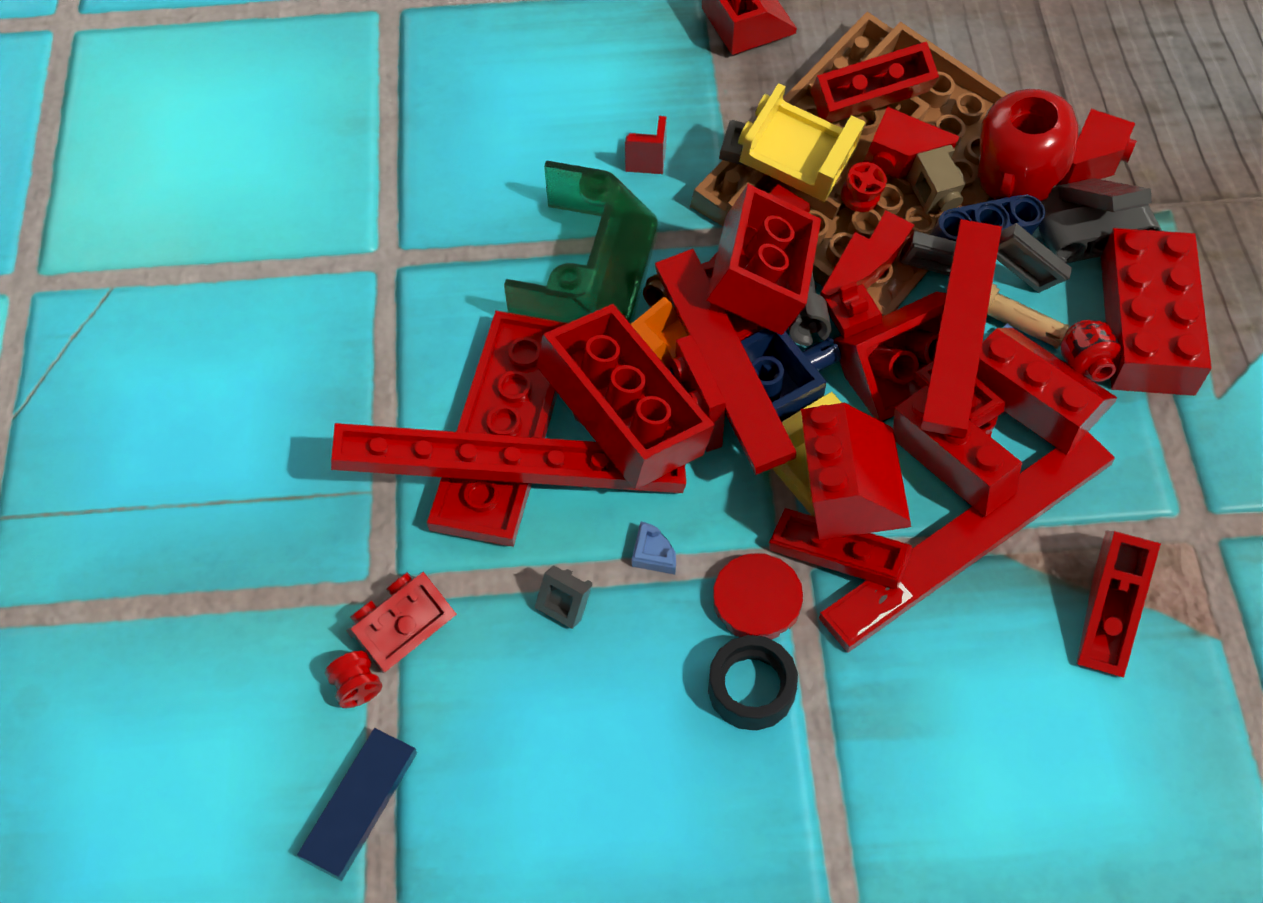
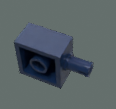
[741,328,841,422]

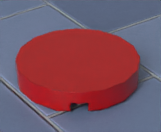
[713,553,803,640]

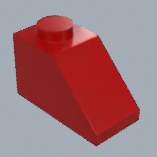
[863,107,960,179]
[1060,109,1137,185]

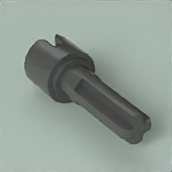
[789,272,832,346]

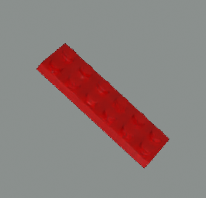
[427,310,567,547]

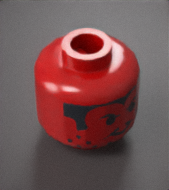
[1060,320,1122,382]

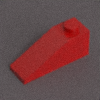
[1076,530,1161,678]

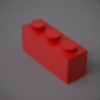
[810,41,939,123]
[893,385,1022,517]

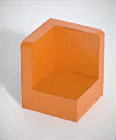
[631,297,687,369]

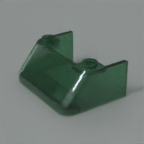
[504,160,658,324]

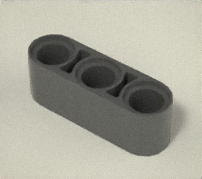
[1039,205,1162,264]

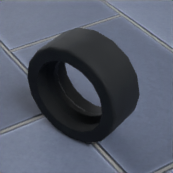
[708,635,798,731]

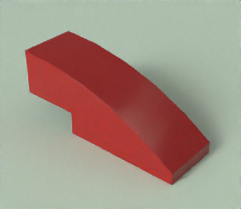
[820,210,914,299]

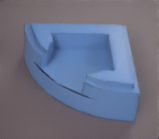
[632,521,676,575]

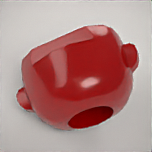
[978,89,1078,201]

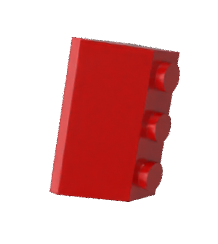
[833,291,946,422]
[977,328,1117,455]
[801,402,911,540]

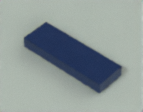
[297,728,417,881]

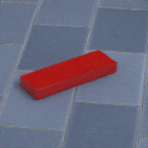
[769,508,912,589]

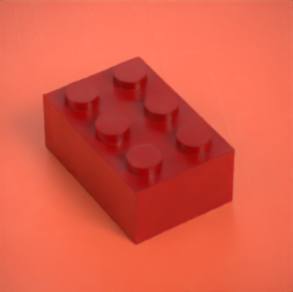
[706,184,821,335]

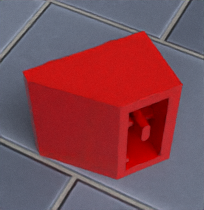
[702,0,797,55]

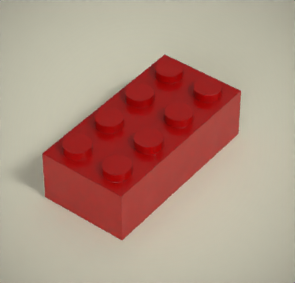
[1101,228,1212,396]
[537,304,715,490]

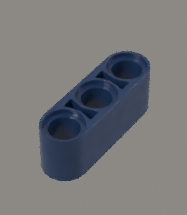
[930,195,1045,241]

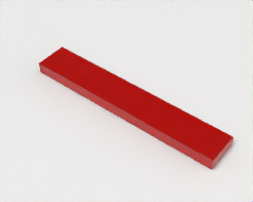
[920,219,1002,438]
[655,248,797,475]

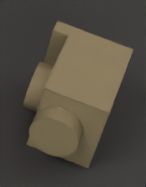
[906,145,965,214]

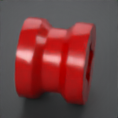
[841,162,887,212]
[324,651,383,709]

